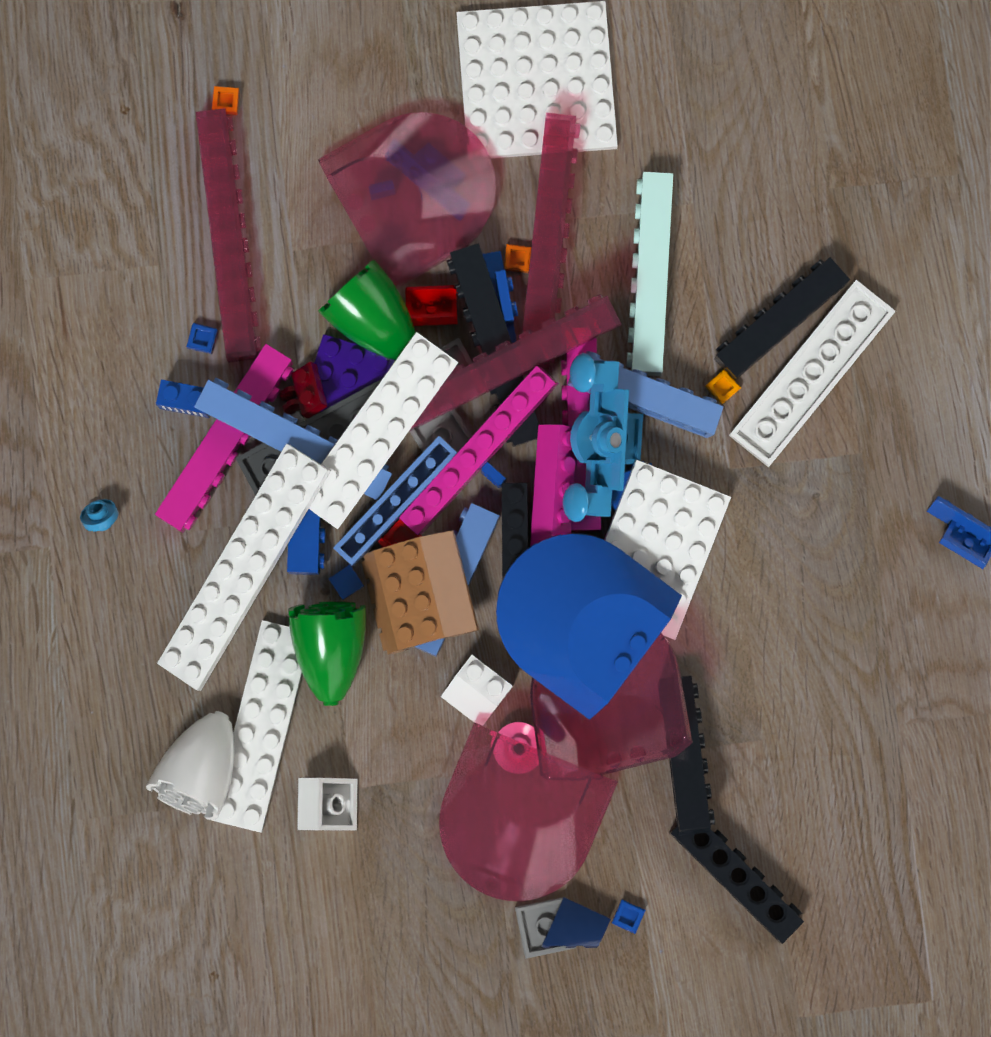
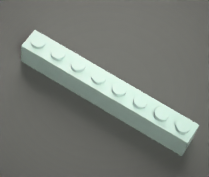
[626,172,673,377]

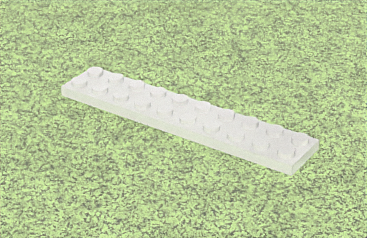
[157,444,331,691]

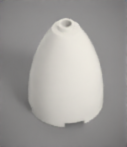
[146,711,234,820]

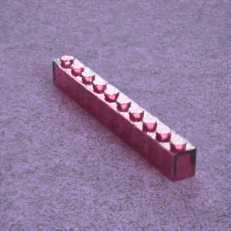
[195,108,262,363]
[519,113,580,369]
[409,294,622,432]

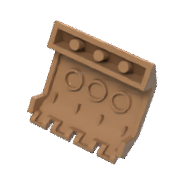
[362,530,479,655]

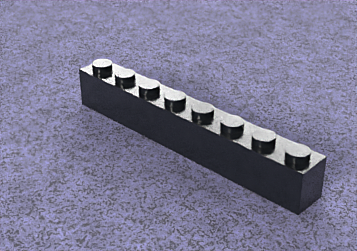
[446,243,539,447]

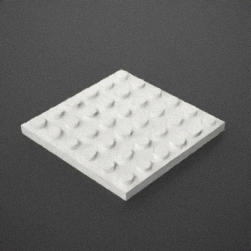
[456,1,618,160]

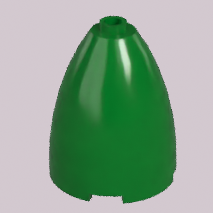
[318,259,415,360]
[288,601,366,706]

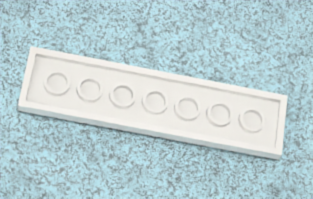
[729,280,895,467]
[309,332,458,529]
[212,620,302,833]

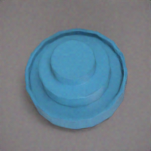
[80,499,119,532]

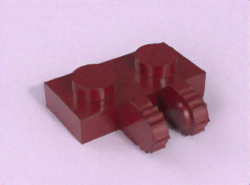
[279,361,327,419]

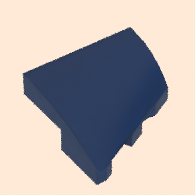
[541,897,611,948]

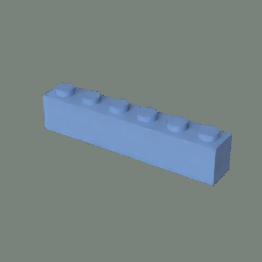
[567,351,724,438]
[333,436,457,566]
[415,503,499,657]

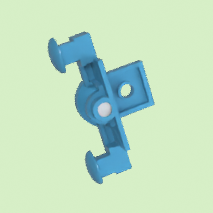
[563,353,643,522]

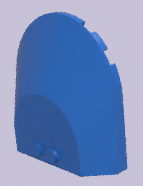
[496,533,682,720]

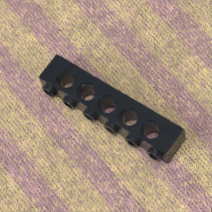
[669,825,804,944]

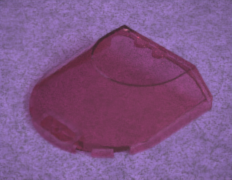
[318,112,496,289]
[530,633,693,781]
[439,722,618,901]

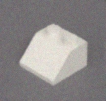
[441,655,513,728]
[298,778,358,830]

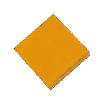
[705,369,741,406]

